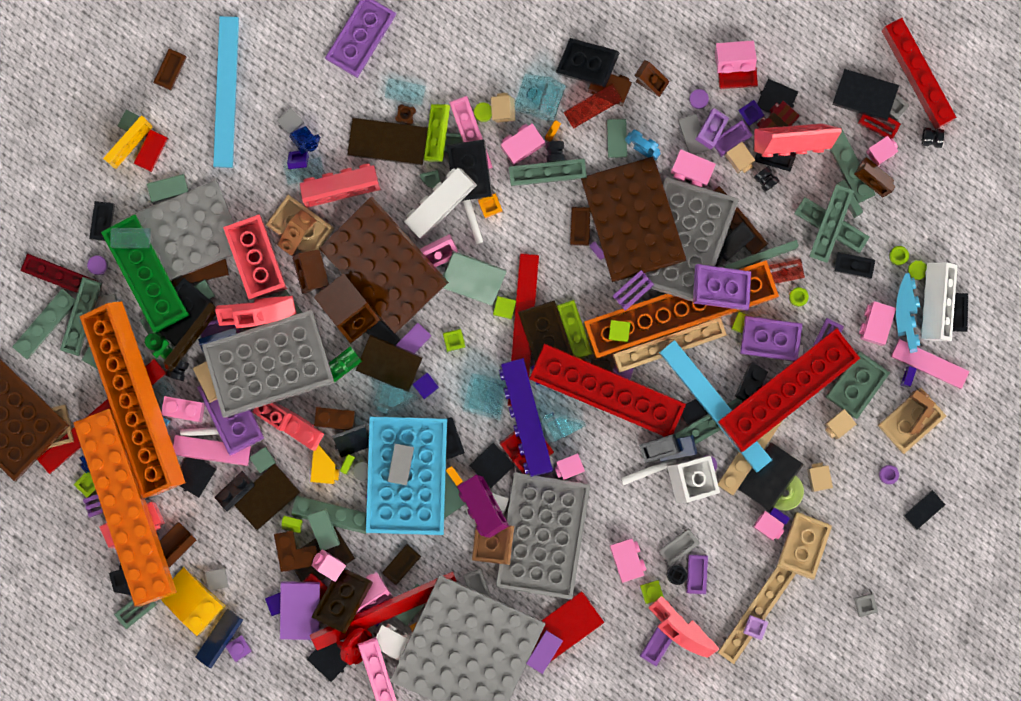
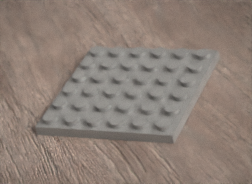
[390,574,545,701]

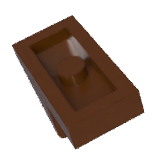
[634,60,670,97]

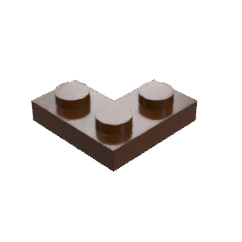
[274,530,317,572]

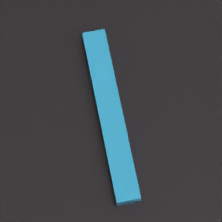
[213,16,239,168]
[659,340,772,472]

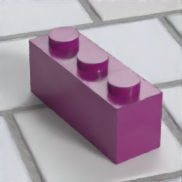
[457,475,509,538]

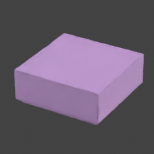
[743,615,768,640]

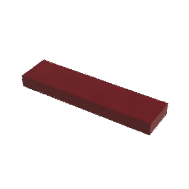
[20,253,99,293]

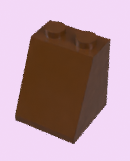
[314,273,380,344]

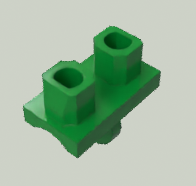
[144,333,173,359]
[329,346,362,382]

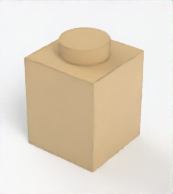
[491,93,515,123]
[725,142,755,174]
[824,409,857,439]
[807,462,833,492]

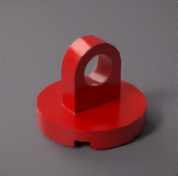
[336,628,373,665]

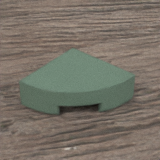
[420,170,441,189]

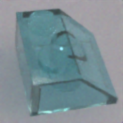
[515,74,566,121]
[463,373,507,420]
[373,383,419,415]
[541,412,586,444]

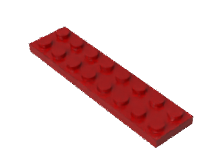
[718,328,860,452]
[529,343,686,437]

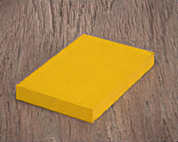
[103,115,153,169]

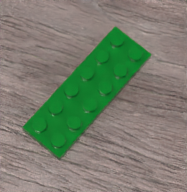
[101,214,189,333]

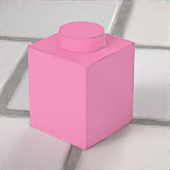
[866,136,898,166]
[554,453,585,480]
[753,511,784,541]
[312,549,346,582]

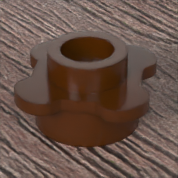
[395,104,416,125]

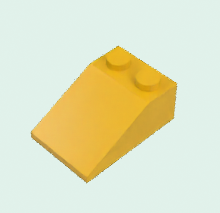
[160,567,226,636]

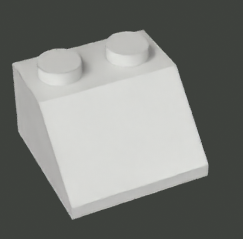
[667,455,720,503]

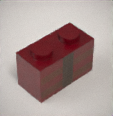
[757,101,800,129]

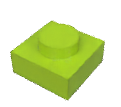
[640,580,664,604]

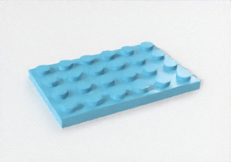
[366,417,447,535]

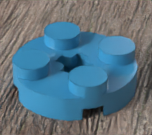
[625,129,661,160]

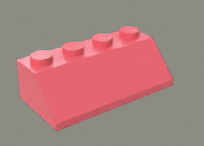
[754,123,841,157]
[300,164,380,208]
[223,214,287,300]

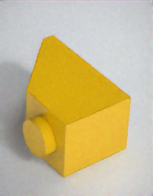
[310,444,340,484]

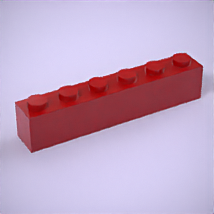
[882,18,957,130]

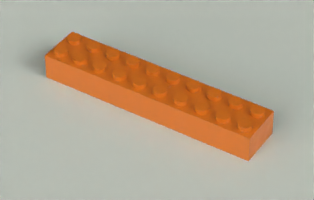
[583,260,779,359]
[79,301,186,498]
[73,409,177,606]

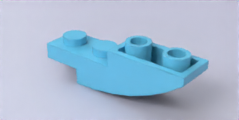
[896,273,921,353]

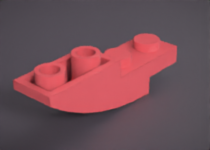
[215,296,296,329]
[252,402,324,451]
[648,596,719,658]

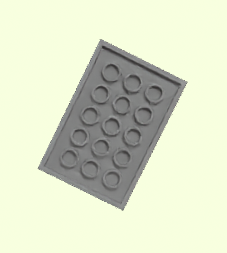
[628,177,739,301]
[111,180,234,281]
[202,310,335,418]
[496,472,590,600]

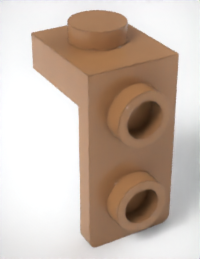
[277,209,317,256]
[908,389,936,435]

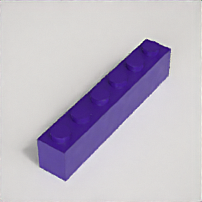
[499,358,553,477]

